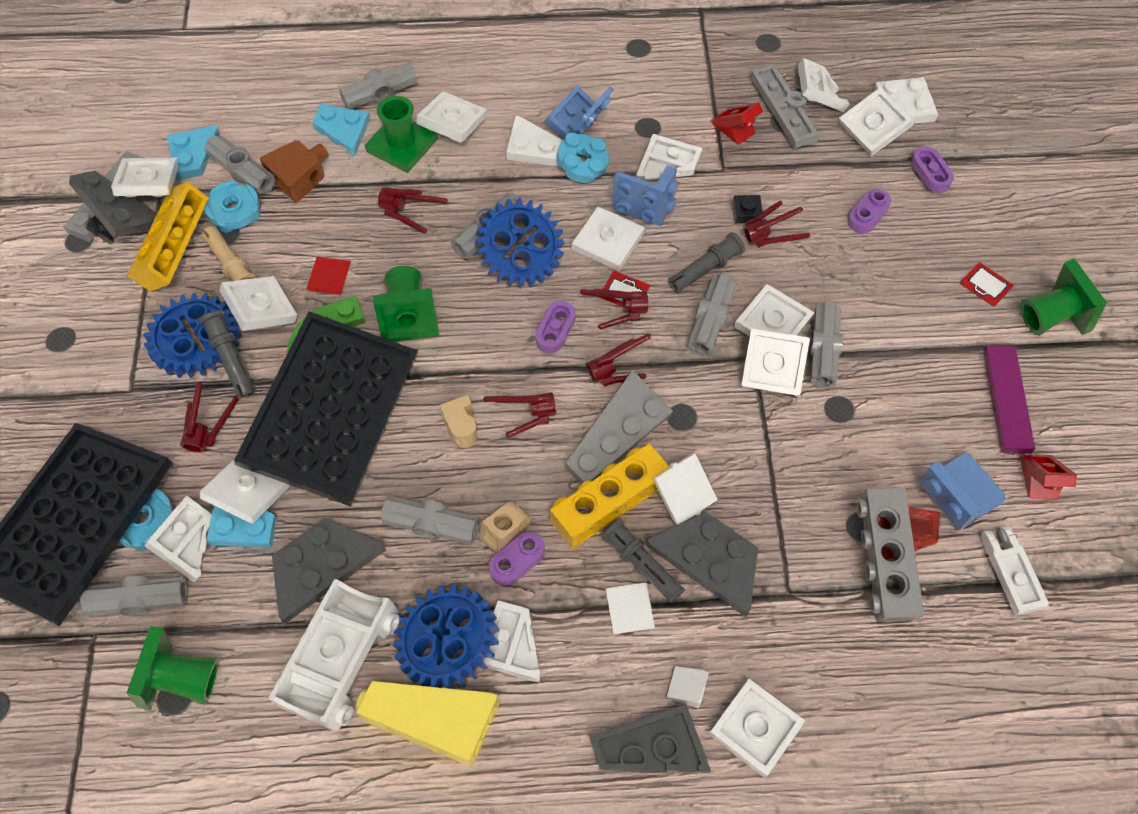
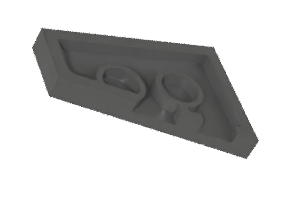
[69,171,157,238]
[589,704,711,773]

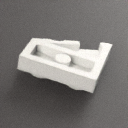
[798,58,849,112]
[506,116,562,166]
[636,134,702,181]
[144,496,212,582]
[483,600,540,683]

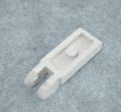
[981,526,1049,616]

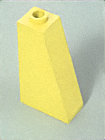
[356,681,500,768]

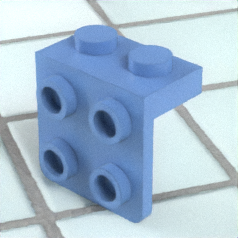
[545,86,614,139]
[612,165,679,227]
[919,453,1006,531]

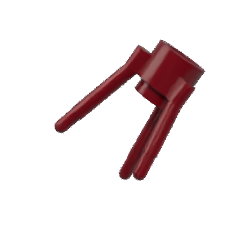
[378,187,448,233]
[743,201,810,248]
[580,289,648,329]
[586,333,651,387]
[180,382,239,453]
[484,392,556,438]

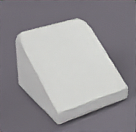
[666,666,709,709]

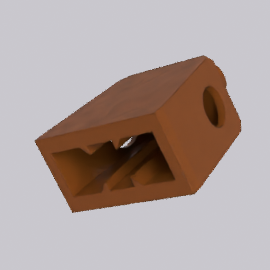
[260,140,329,204]

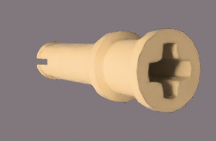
[202,226,257,281]

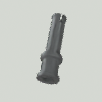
[668,232,745,293]
[198,310,256,399]
[602,519,685,604]

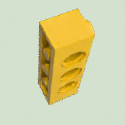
[127,181,209,292]
[550,443,669,550]

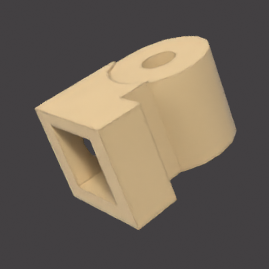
[440,395,478,448]
[479,501,531,554]

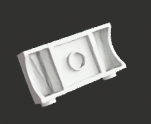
[268,579,400,731]

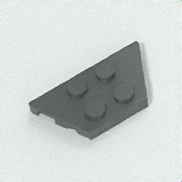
[646,512,758,617]
[272,518,386,625]

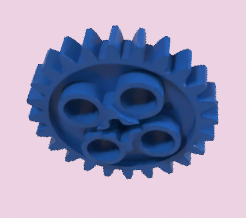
[475,198,565,288]
[144,293,241,378]
[393,584,500,689]

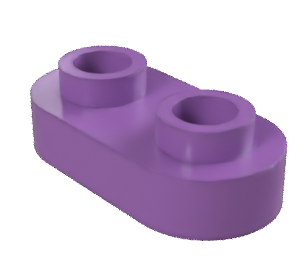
[911,146,954,193]
[848,189,891,233]
[536,301,575,353]
[489,532,545,586]

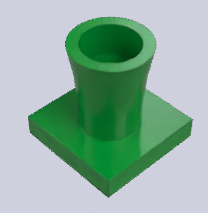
[365,96,438,173]
[1020,258,1107,336]
[373,266,439,342]
[127,626,219,711]

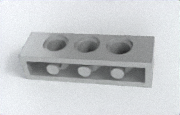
[857,487,924,622]

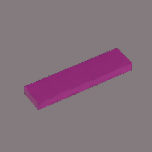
[983,345,1036,453]

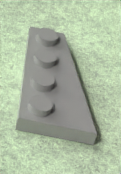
[565,370,673,484]

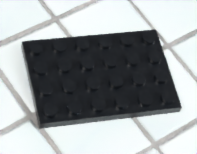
[234,311,418,507]
[0,423,173,627]

